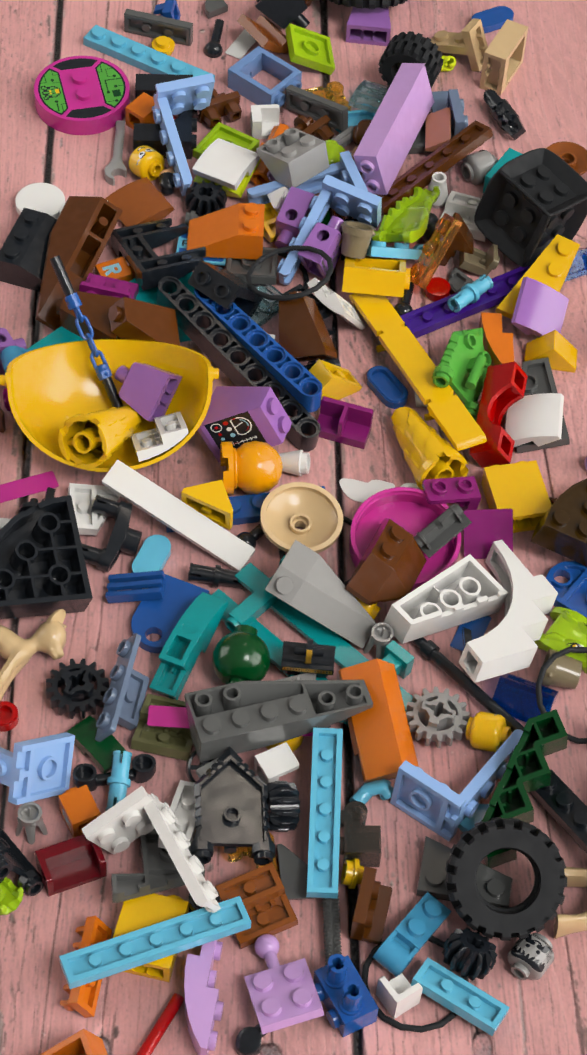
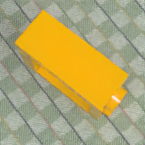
[342,256,411,297]

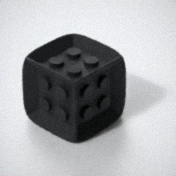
[474,148,587,267]

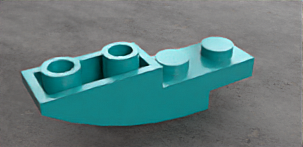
[149,592,229,700]

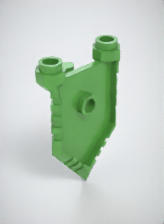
[432,327,492,421]

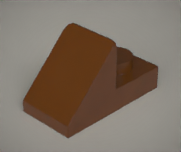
[436,213,474,266]

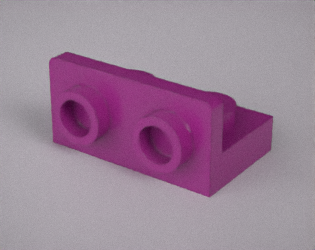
[79,273,139,299]

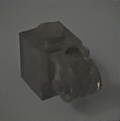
[339,801,381,867]

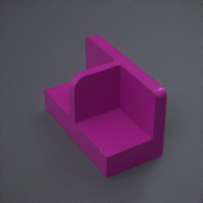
[317,396,374,449]

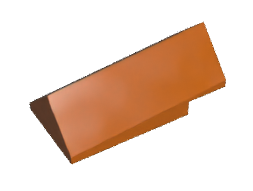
[338,658,419,782]

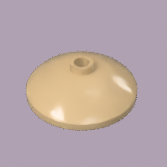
[260,482,343,553]

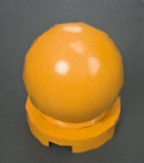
[220,441,283,496]

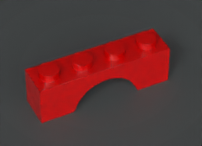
[469,361,528,468]

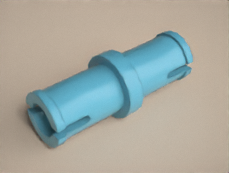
[447,274,493,313]
[105,750,132,811]

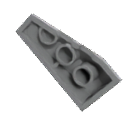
[265,540,377,649]

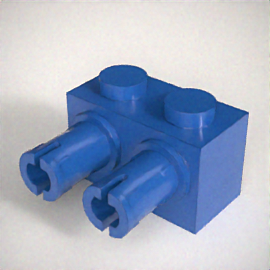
[313,954,379,1037]

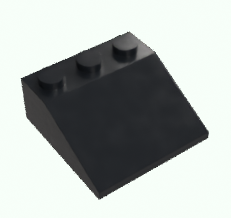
[0,208,57,292]

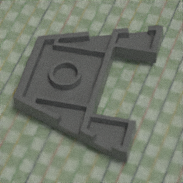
[111,828,205,903]

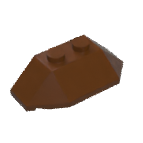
[345,518,427,605]

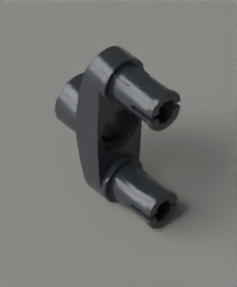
[81,495,142,572]

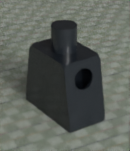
[254,0,310,29]

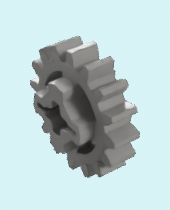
[406,687,470,748]

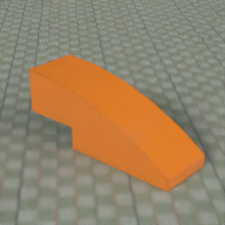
[479,312,514,366]

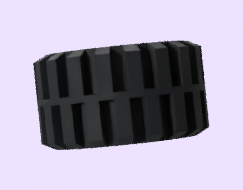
[378,31,443,88]

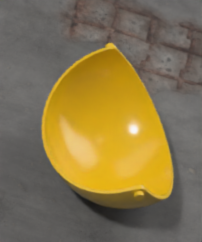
[0,339,219,472]

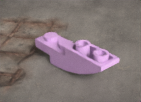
[184,940,224,1055]

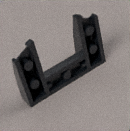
[111,218,206,291]

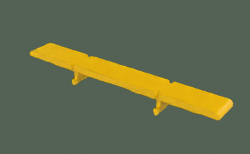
[349,293,487,452]

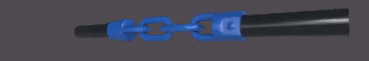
[49,255,123,408]

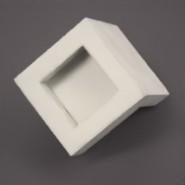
[250,104,280,139]
[254,742,299,785]
[375,973,423,1019]

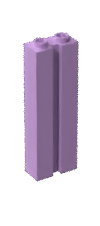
[353,63,434,195]

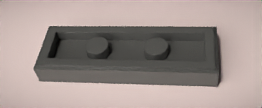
[124,9,193,46]
[286,85,348,131]

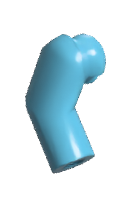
[349,779,393,810]

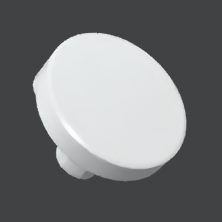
[15,183,65,219]

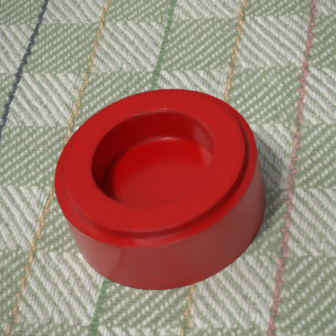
[425,277,451,302]
[0,701,19,732]

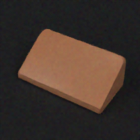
[425,107,451,152]

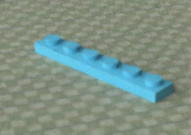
[83,25,215,81]
[306,727,343,899]
[59,896,251,989]

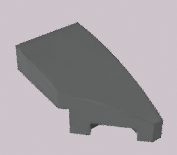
[276,844,312,900]

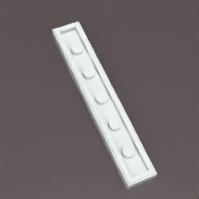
[102,459,255,571]

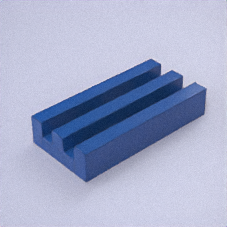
[105,570,166,604]

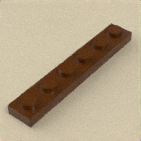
[376,120,493,216]

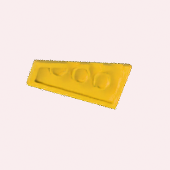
[495,234,580,319]

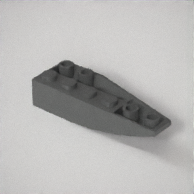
[184,680,373,762]

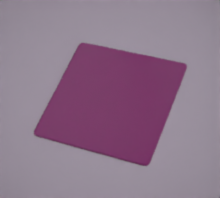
[463,509,513,559]

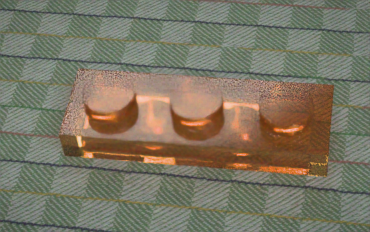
[410,213,463,290]

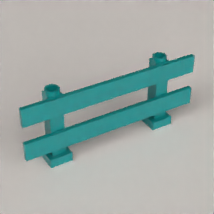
[212,555,415,727]

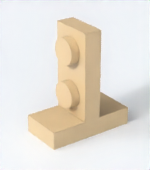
[431,18,488,72]

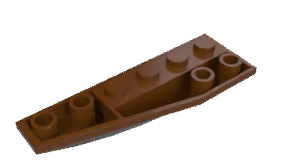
[35,196,123,331]

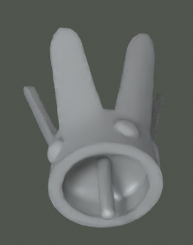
[364,622,394,660]
[16,802,48,845]

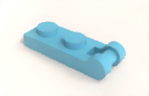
[366,241,436,261]

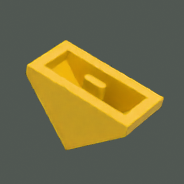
[524,330,577,373]
[181,480,233,530]

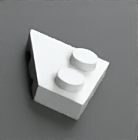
[68,483,120,536]

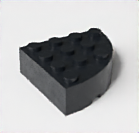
[0,495,93,619]

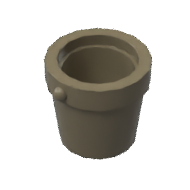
[341,221,376,259]
[542,649,582,689]

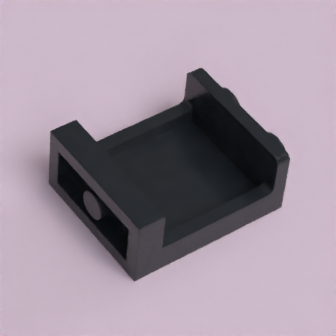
[188,260,263,317]

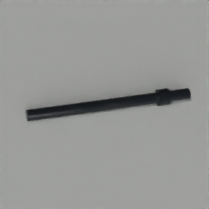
[411,637,524,732]

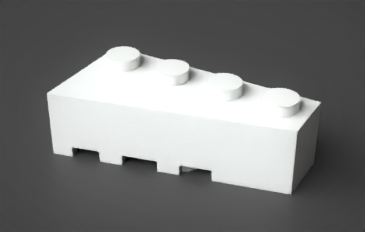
[384,554,508,644]

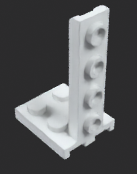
[82,786,221,913]

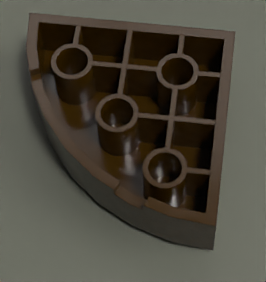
[531,479,587,566]

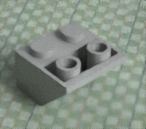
[256,127,330,188]

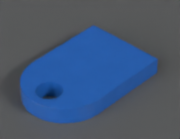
[546,561,587,618]
[131,574,209,654]

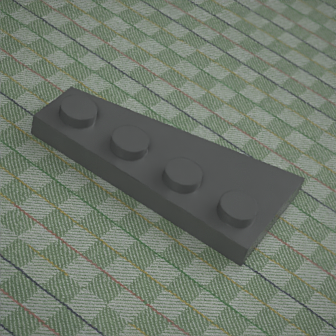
[517,357,570,454]

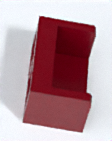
[35,834,107,897]

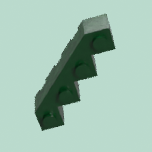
[481,709,568,868]

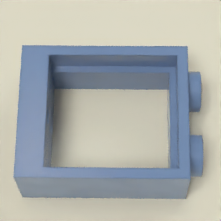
[228,46,302,107]

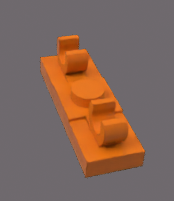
[60,916,112,1018]

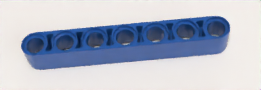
[194,288,322,413]

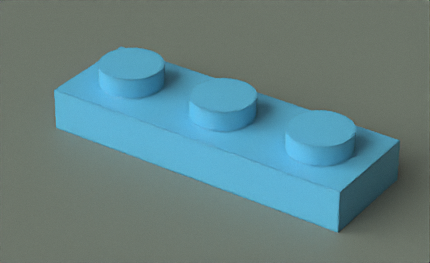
[411,957,510,1036]

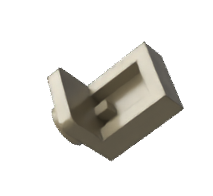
[459,244,500,278]

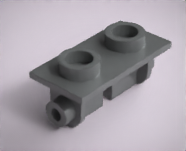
[414,503,472,558]

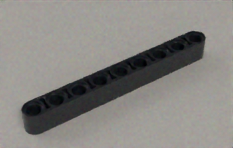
[156,276,321,452]

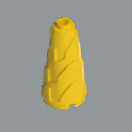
[58,405,142,470]
[391,407,469,491]

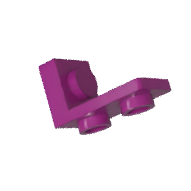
[422,476,481,511]

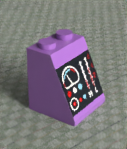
[198,386,292,462]

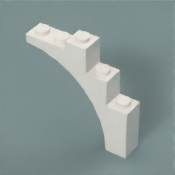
[459,540,558,683]

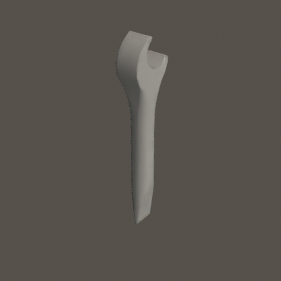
[105,120,127,186]

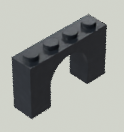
[133,74,197,159]

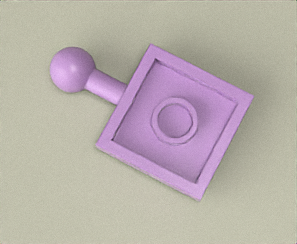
[244,934,324,1035]

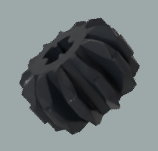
[185,179,227,216]
[267,781,301,832]
[442,927,497,981]

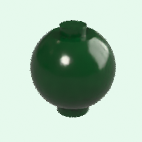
[212,625,270,684]

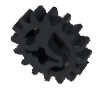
[46,658,109,719]

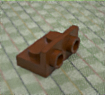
[350,866,392,944]

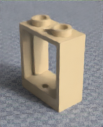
[479,19,528,96]

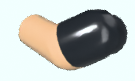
[159,166,175,195]

